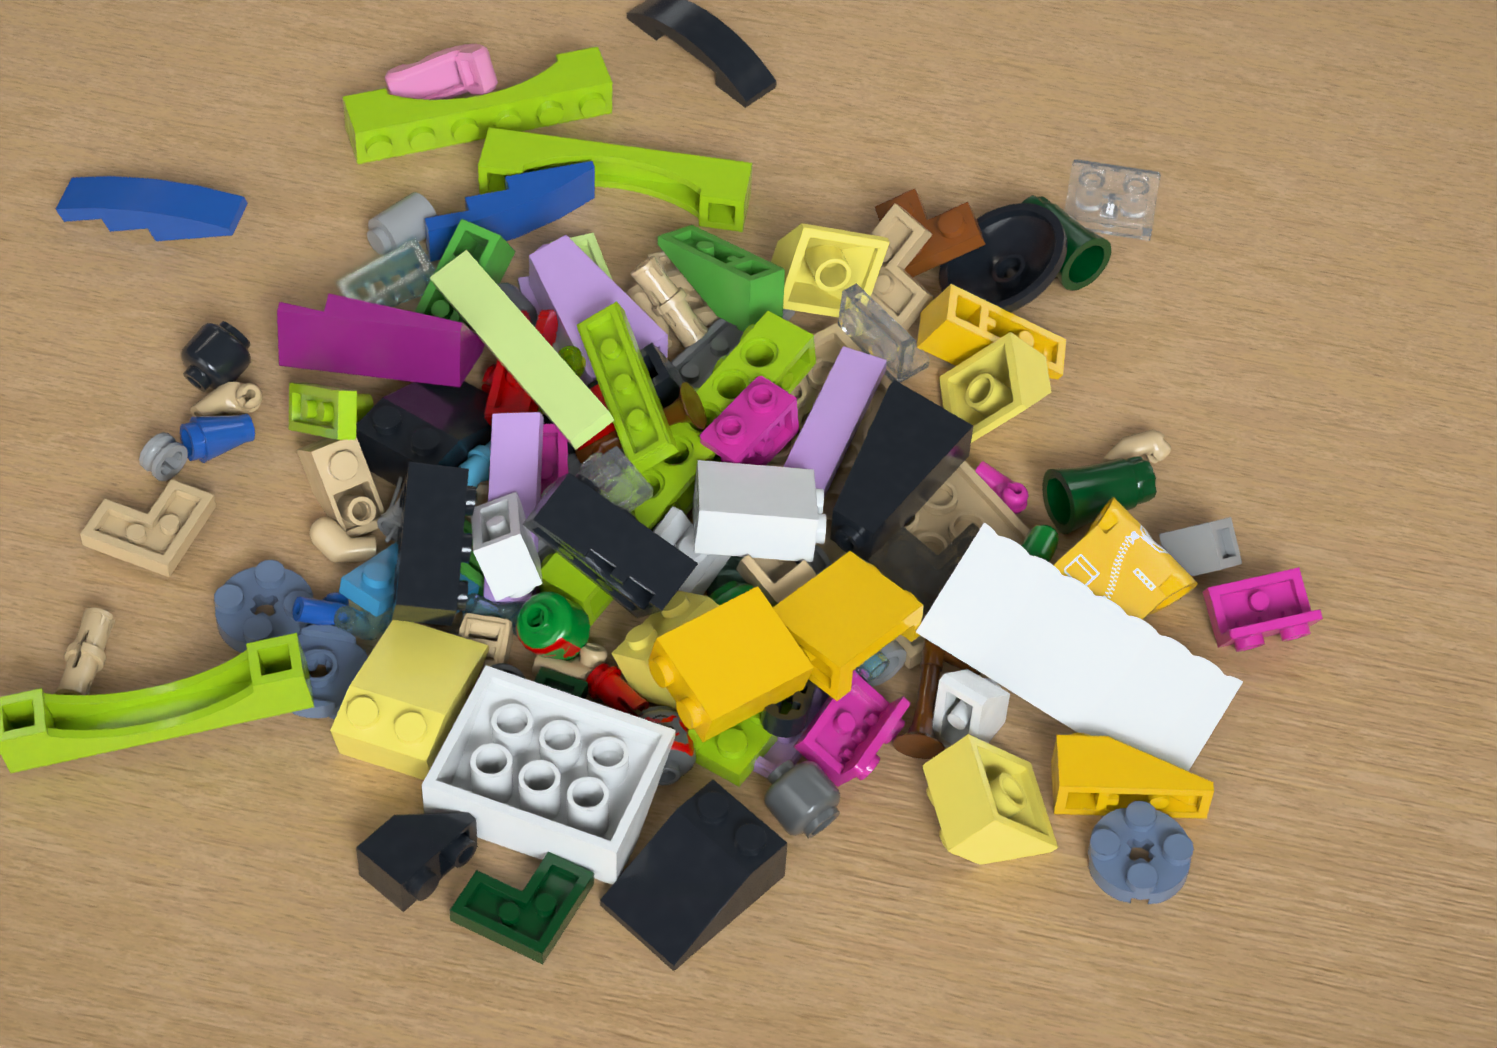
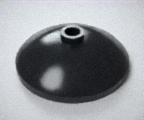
[939,203,1068,312]

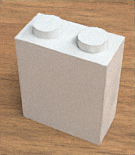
[693,460,826,562]

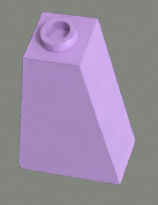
[529,235,668,386]

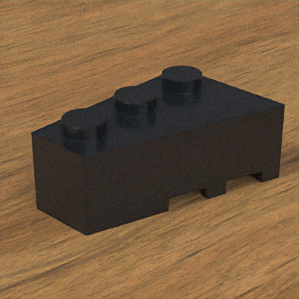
[391,462,476,626]
[522,473,698,618]

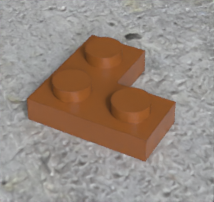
[875,188,985,277]

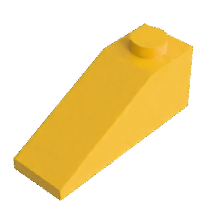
[917,284,1066,380]
[1051,733,1214,819]

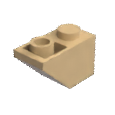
[297,437,385,538]

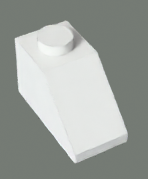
[471,492,543,601]
[933,669,1010,748]

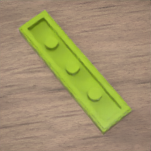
[577,301,679,475]

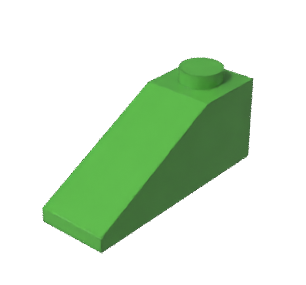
[415,219,516,327]
[658,225,785,332]

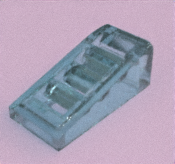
[336,238,435,307]

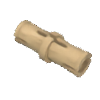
[630,256,708,348]
[55,608,115,695]

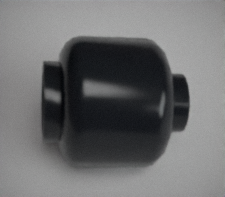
[180,321,251,392]

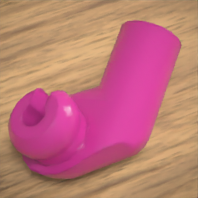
[975,461,1029,514]

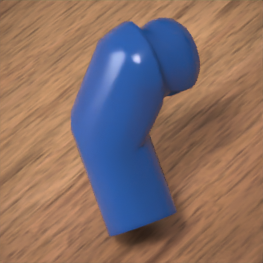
[292,592,352,627]

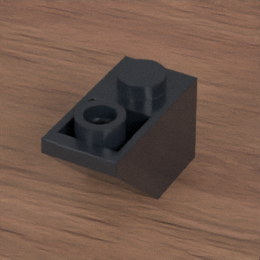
[356,813,478,912]

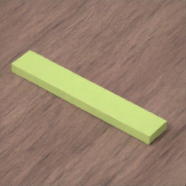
[430,250,614,450]

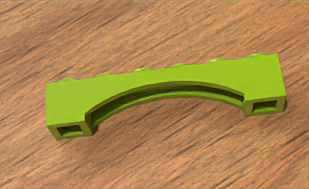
[343,46,612,164]
[478,127,753,232]
[0,633,315,773]

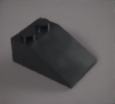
[356,381,492,489]
[600,779,788,971]

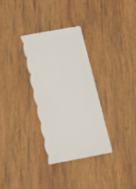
[916,523,1243,771]

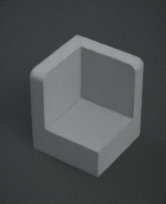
[1159,517,1242,576]

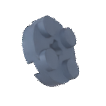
[214,560,314,653]
[291,625,368,719]
[1088,801,1194,904]

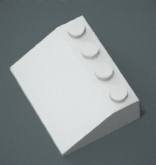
[422,666,676,885]

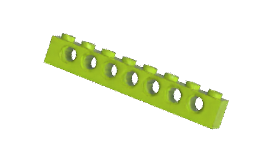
[539,311,816,626]

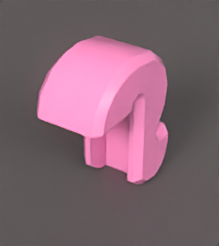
[385,44,498,100]

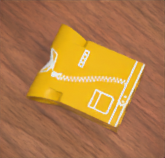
[1054,497,1198,620]

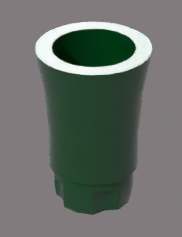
[1022,195,1112,291]
[1042,456,1157,534]

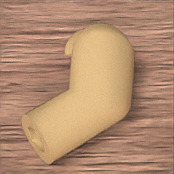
[190,382,263,416]

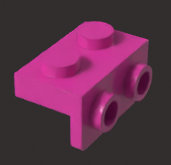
[1202,567,1323,652]
[793,670,911,787]

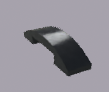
[627,0,777,108]

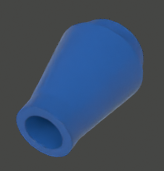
[180,413,255,463]

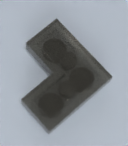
[868,523,980,615]

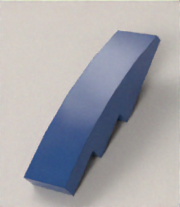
[424,161,595,262]
[56,176,248,241]

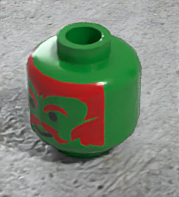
[516,592,591,661]

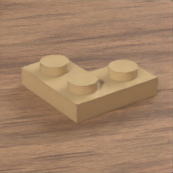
[869,203,934,332]
[80,479,216,577]

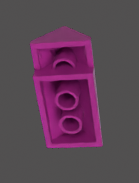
[277,293,485,387]

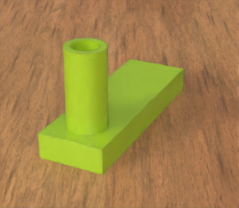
[288,382,374,440]

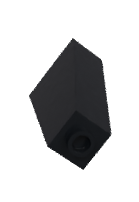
[830,380,973,563]

